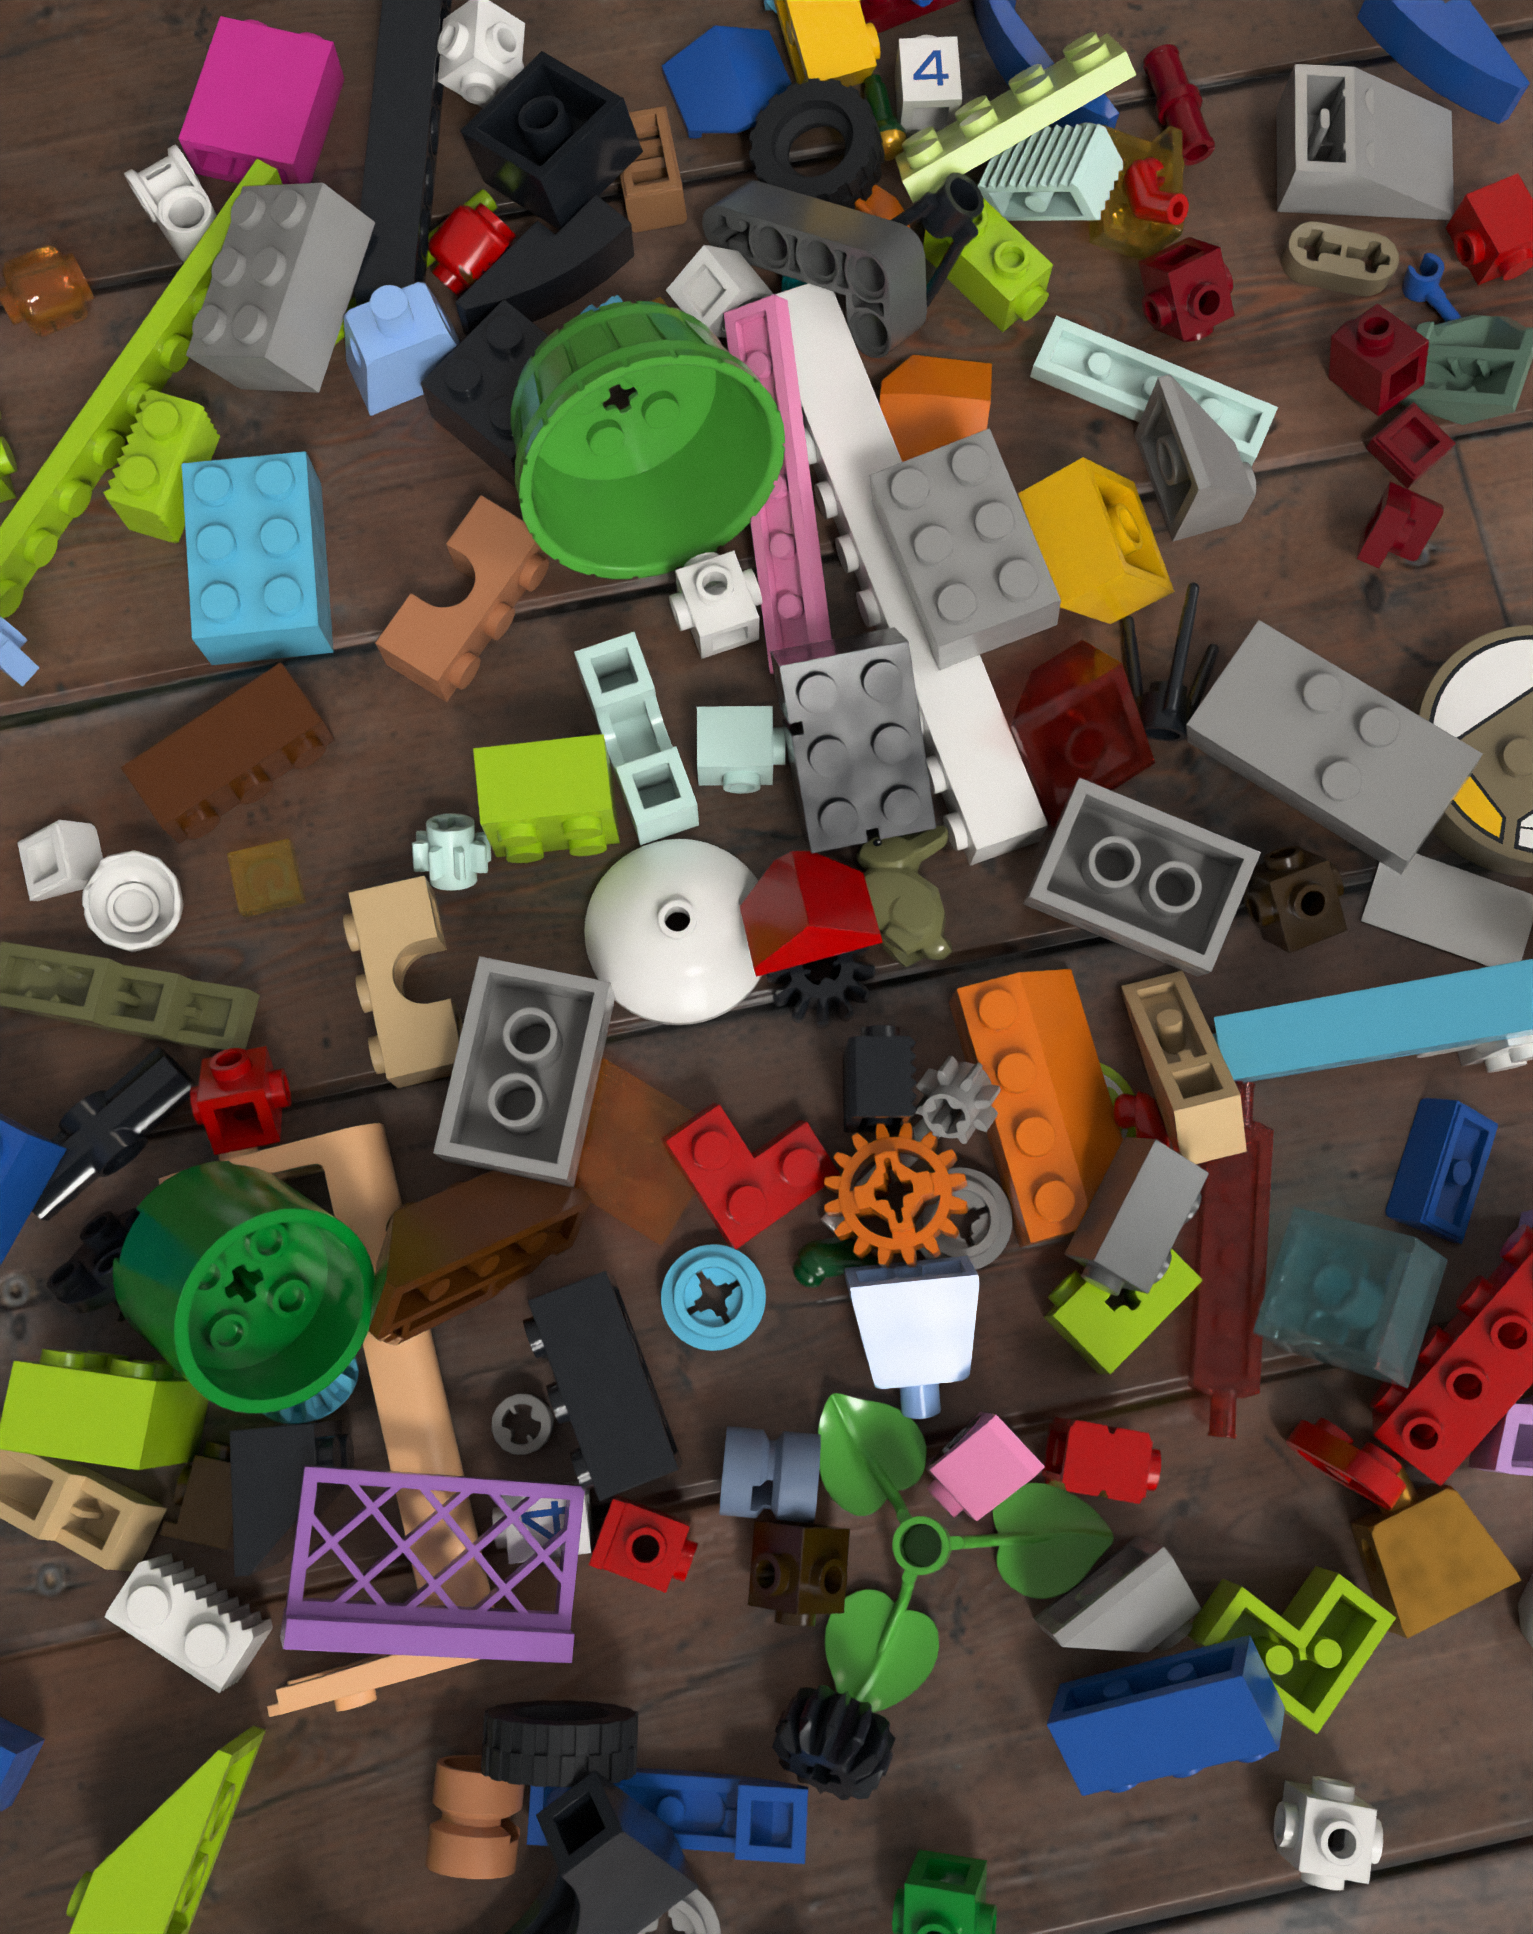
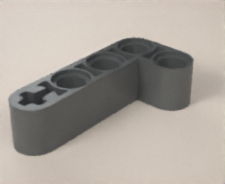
[702,180,927,358]

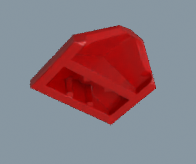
[740,851,883,977]

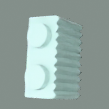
[978,123,1123,221]

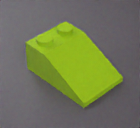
[66,1725,266,1934]

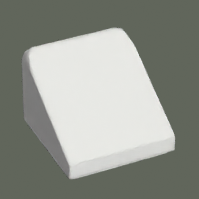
[17,820,103,901]

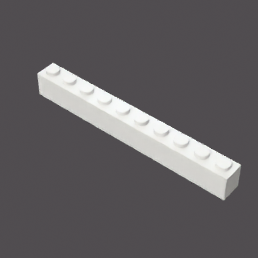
[762,283,1048,866]

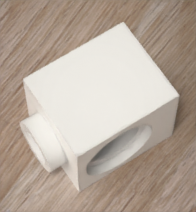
[666,245,773,338]

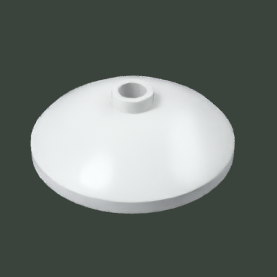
[584,839,762,1025]

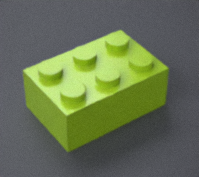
[0,1349,209,1470]

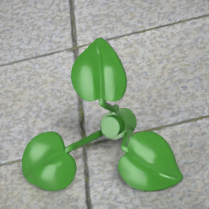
[818,1393,1114,1713]

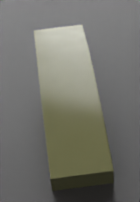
[0,942,260,1052]

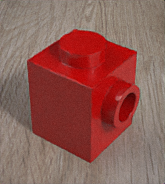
[1446,173,1533,286]

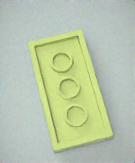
[895,32,1136,203]

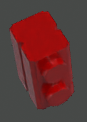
[1042,1417,1161,1504]

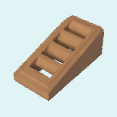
[620,106,687,233]

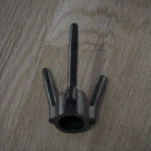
[891,173,984,308]
[1122,582,1219,741]

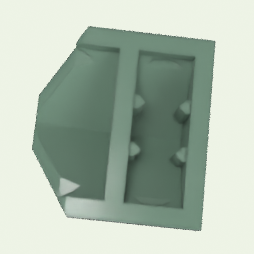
[1398,315,1533,425]

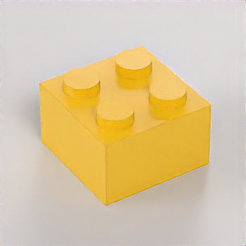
[1018,457,1175,624]

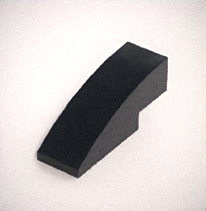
[456,195,634,336]

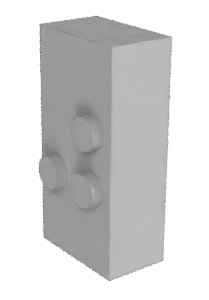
[1186,620,1483,875]

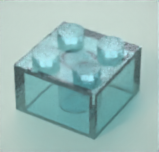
[1253,1207,1448,1388]

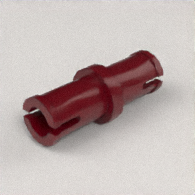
[1143,44,1215,166]

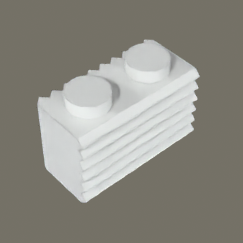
[105,1553,273,1693]

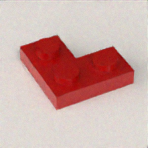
[660,1103,840,1250]

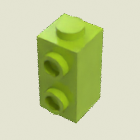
[923,198,1053,332]

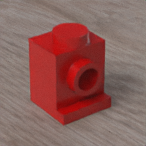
[588,1495,698,1593]

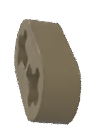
[1281,221,1399,296]

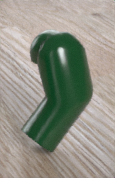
[792,1237,879,1288]

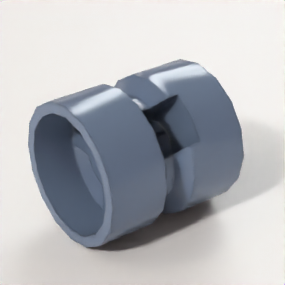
[719,1426,821,1523]

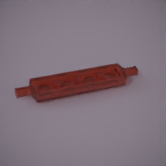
[1188,1081,1274,1439]

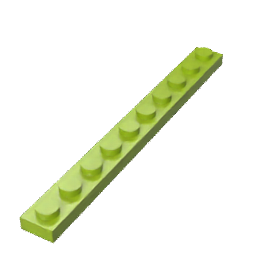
[0,159,283,619]

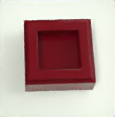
[1366,402,1456,489]

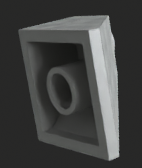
[1134,374,1256,542]
[1033,1536,1202,1653]

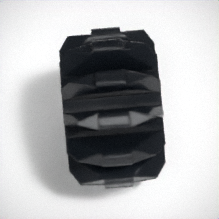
[766,947,875,1028]
[772,1685,896,1800]

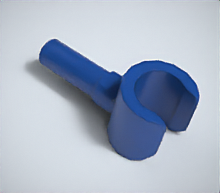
[1402,253,1462,322]

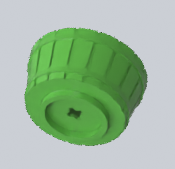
[511,301,785,579]

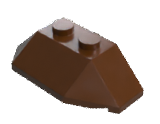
[369,1170,592,1346]

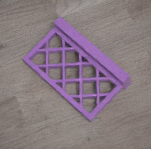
[280,1465,585,1663]

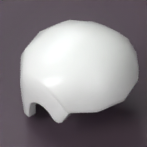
[82,850,184,952]

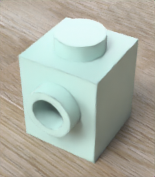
[697,706,785,794]

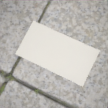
[1361,854,1533,967]

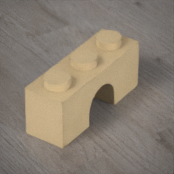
[343,876,463,1088]

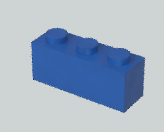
[1047,1635,1285,1796]

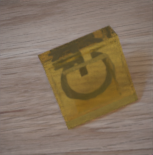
[227,838,306,918]

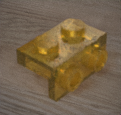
[1089,125,1185,260]

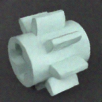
[412,813,491,891]

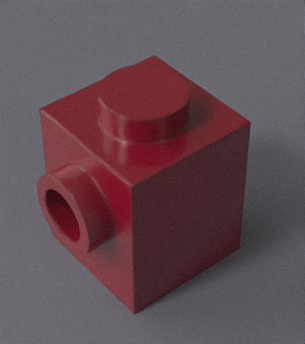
[1329,303,1429,417]

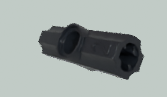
[32,1047,196,1221]

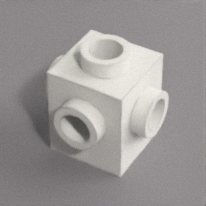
[437,0,525,108]
[669,551,763,659]
[1274,1776,1383,1890]

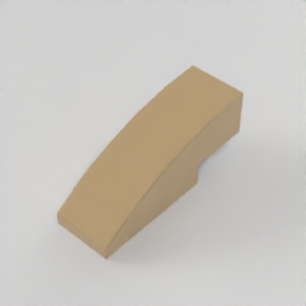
[0,1450,167,1571]

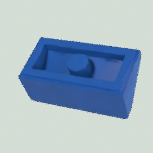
[1386,1098,1498,1244]

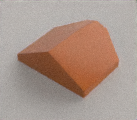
[879,355,992,462]

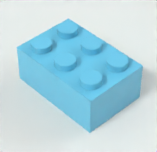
[182,451,334,665]

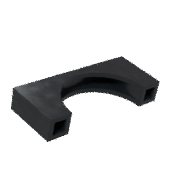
[505,1770,699,1934]

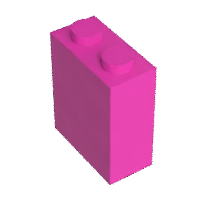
[178,16,345,184]

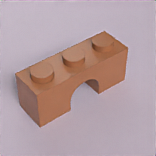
[375,495,549,702]

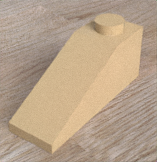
[1121,970,1247,1164]

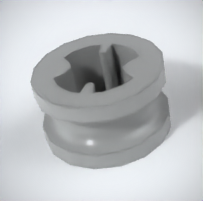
[491,1394,554,1455]

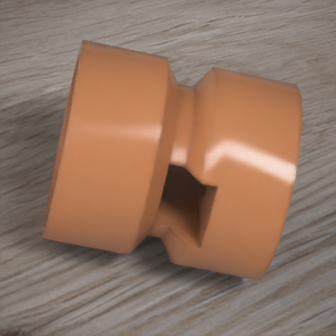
[425,1755,525,1879]

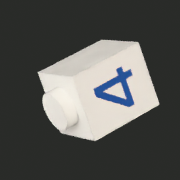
[895,35,962,137]
[492,1481,596,1564]

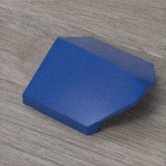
[662,25,792,139]

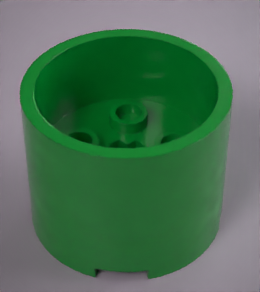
[113,1161,375,1413]

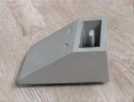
[1276,64,1454,220]

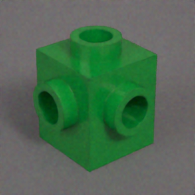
[892,1849,997,1934]

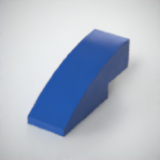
[1357,0,1530,124]

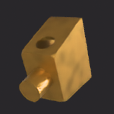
[1351,1458,1521,1639]

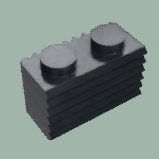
[843,1025,918,1133]

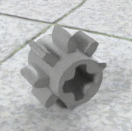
[915,1056,1001,1144]

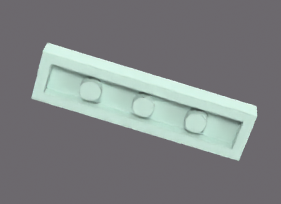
[1030,315,1278,467]

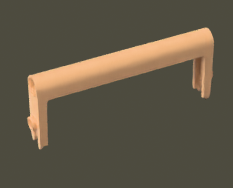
[158,1123,494,1717]

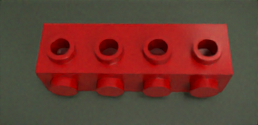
[1370,1224,1533,1486]

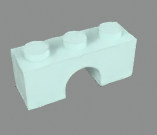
[574,632,699,845]

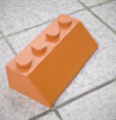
[949,969,1123,1248]

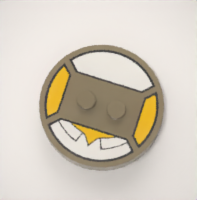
[1409,625,1533,877]

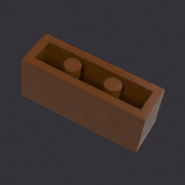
[120,662,335,844]

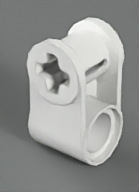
[124,144,217,262]

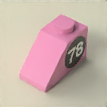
[925,1412,1045,1521]

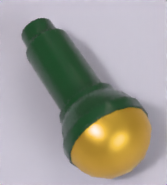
[864,74,908,161]

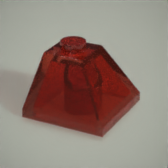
[1010,639,1155,827]

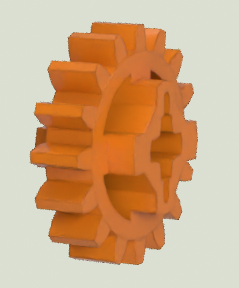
[824,1123,968,1268]

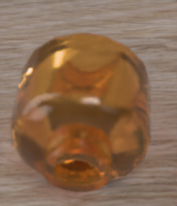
[0,245,95,337]

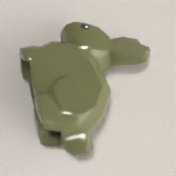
[855,826,953,967]

